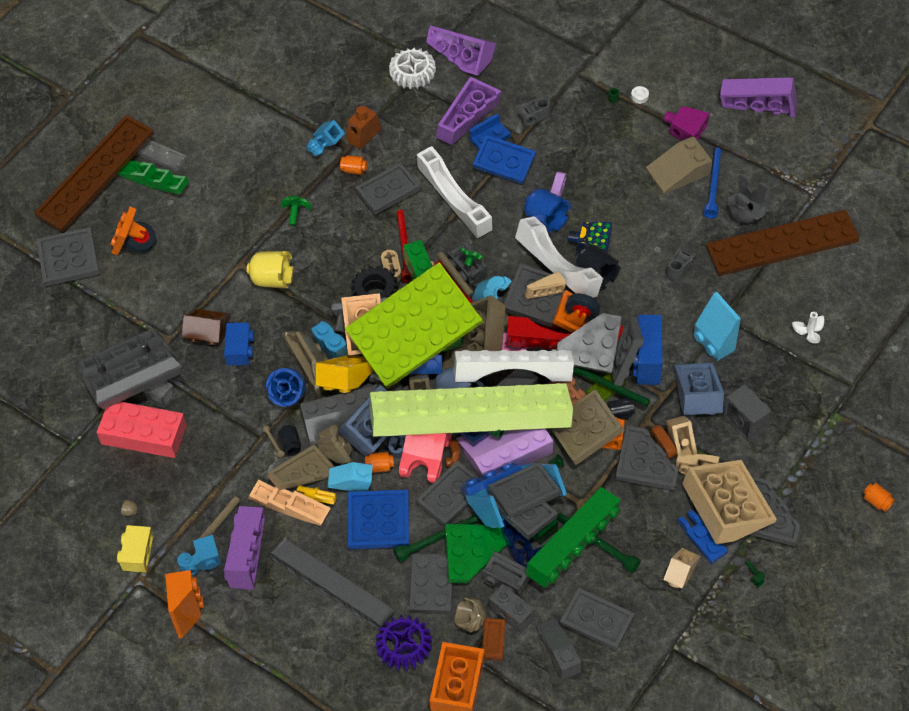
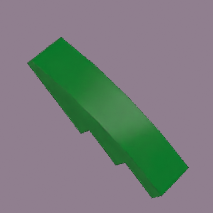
[118,161,189,194]

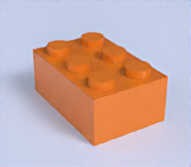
[430,642,485,711]

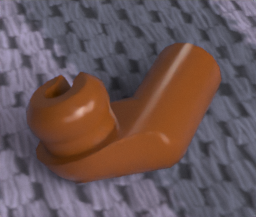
[445,440,461,468]

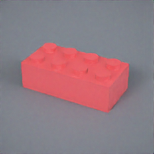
[97,402,187,458]

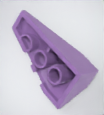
[426,25,496,75]

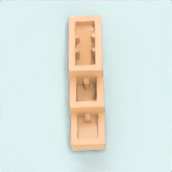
[249,480,330,526]

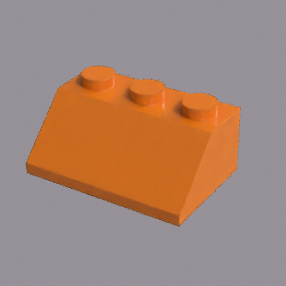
[165,570,204,639]

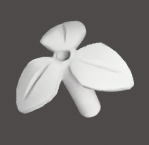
[792,312,824,343]

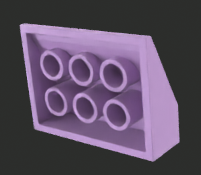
[456,428,553,478]

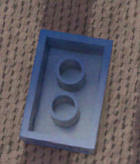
[633,315,662,385]

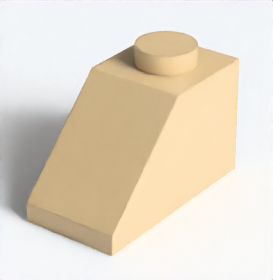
[666,416,697,458]
[663,548,701,588]

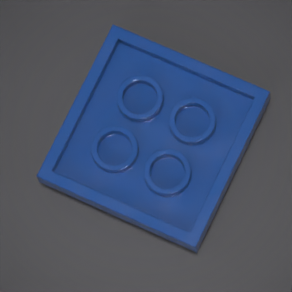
[348,489,409,549]

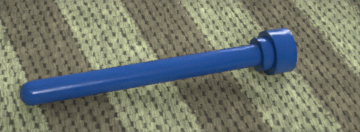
[703,147,721,219]

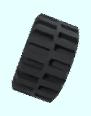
[351,266,399,298]

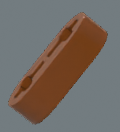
[649,425,677,459]

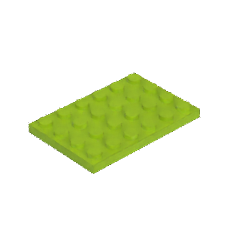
[345,262,483,389]

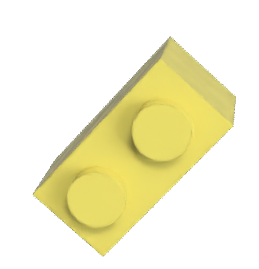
[117,525,154,573]

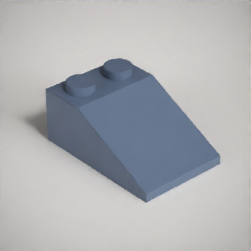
[674,363,724,416]
[338,385,387,457]

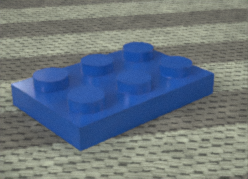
[473,135,536,185]

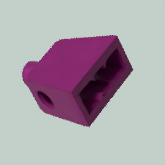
[664,106,709,141]

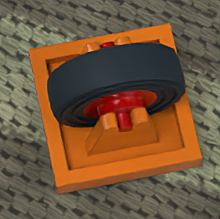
[110,206,156,256]
[552,290,600,333]

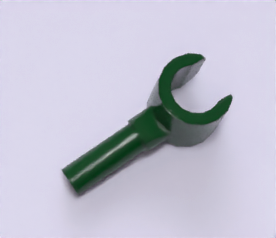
[745,560,765,587]

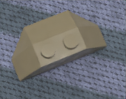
[283,331,328,399]

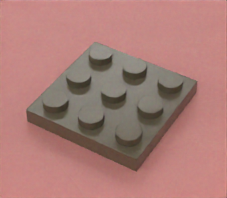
[551,389,625,465]

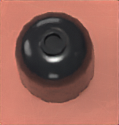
[573,244,621,291]

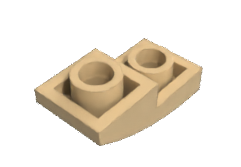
[676,454,719,475]

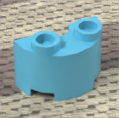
[472,276,512,302]

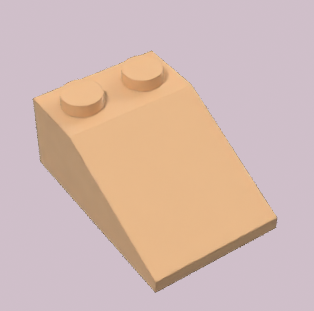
[341,293,381,355]

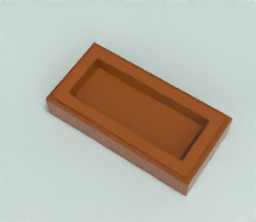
[482,618,506,661]

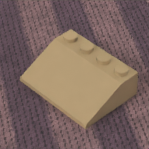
[682,460,777,544]

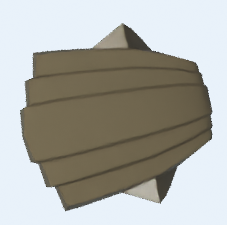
[316,424,353,465]

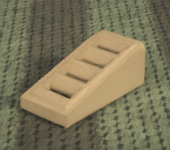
[525,272,566,299]

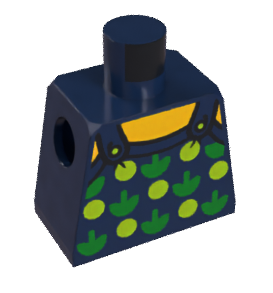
[568,222,612,253]

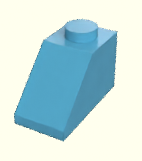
[327,462,373,492]

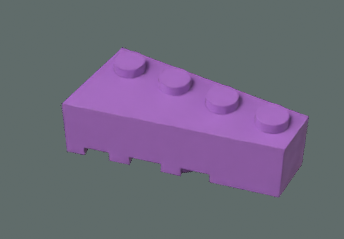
[436,77,501,145]
[720,78,798,117]
[224,506,265,590]

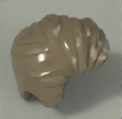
[454,597,486,633]

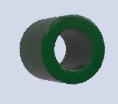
[608,88,619,103]

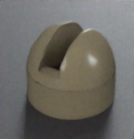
[121,499,138,517]

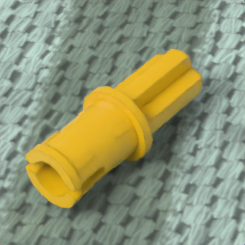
[297,485,337,505]

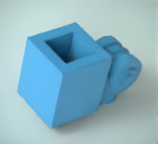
[306,120,345,156]
[177,535,221,576]

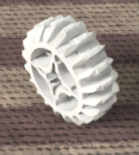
[389,47,436,90]

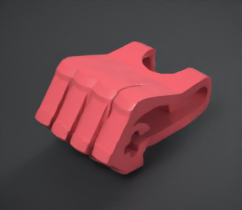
[399,433,452,484]

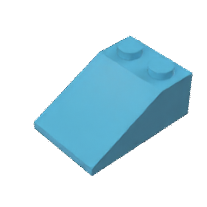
[694,292,741,361]

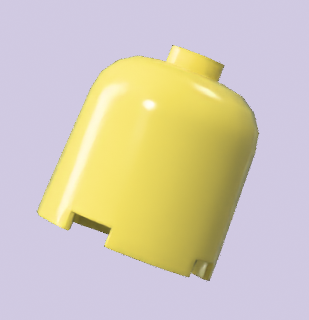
[247,251,293,288]

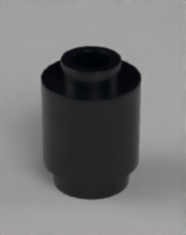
[607,398,635,419]
[278,425,301,456]

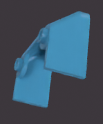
[465,463,567,528]

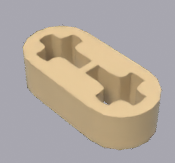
[381,250,401,282]

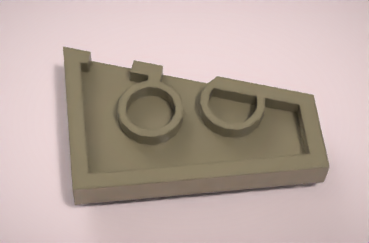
[267,444,334,490]

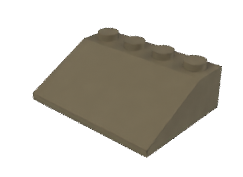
[442,295,506,376]

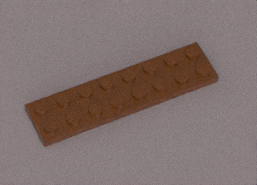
[34,114,154,233]
[706,210,859,276]

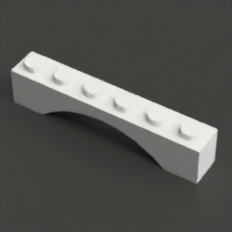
[417,146,492,239]
[515,216,603,297]
[453,350,574,382]

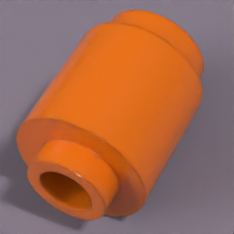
[340,155,367,175]
[365,451,394,473]
[863,483,895,512]

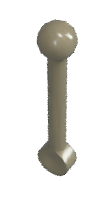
[263,425,285,459]

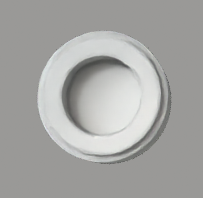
[631,86,649,104]

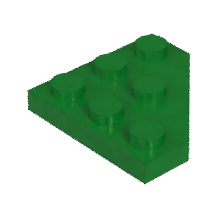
[445,524,507,583]

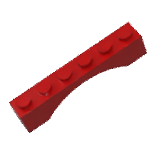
[506,316,623,350]

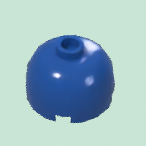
[266,368,306,407]

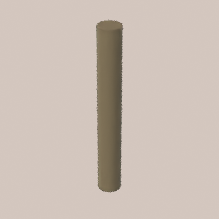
[437,252,474,298]
[199,496,241,539]

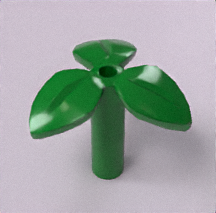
[281,195,312,226]

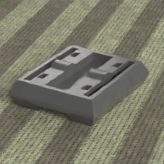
[77,328,182,409]

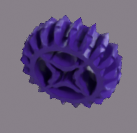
[375,615,432,671]

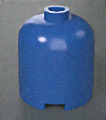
[524,189,571,233]

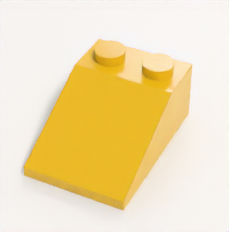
[316,355,374,393]

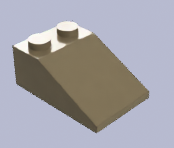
[646,136,712,194]

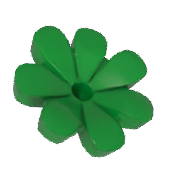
[460,247,483,266]

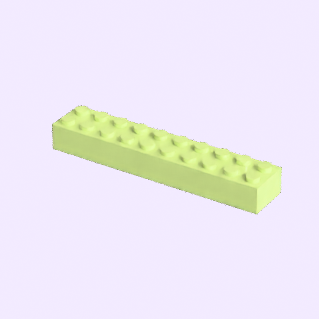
[370,383,573,437]

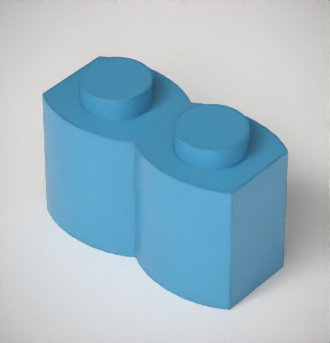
[312,321,348,359]

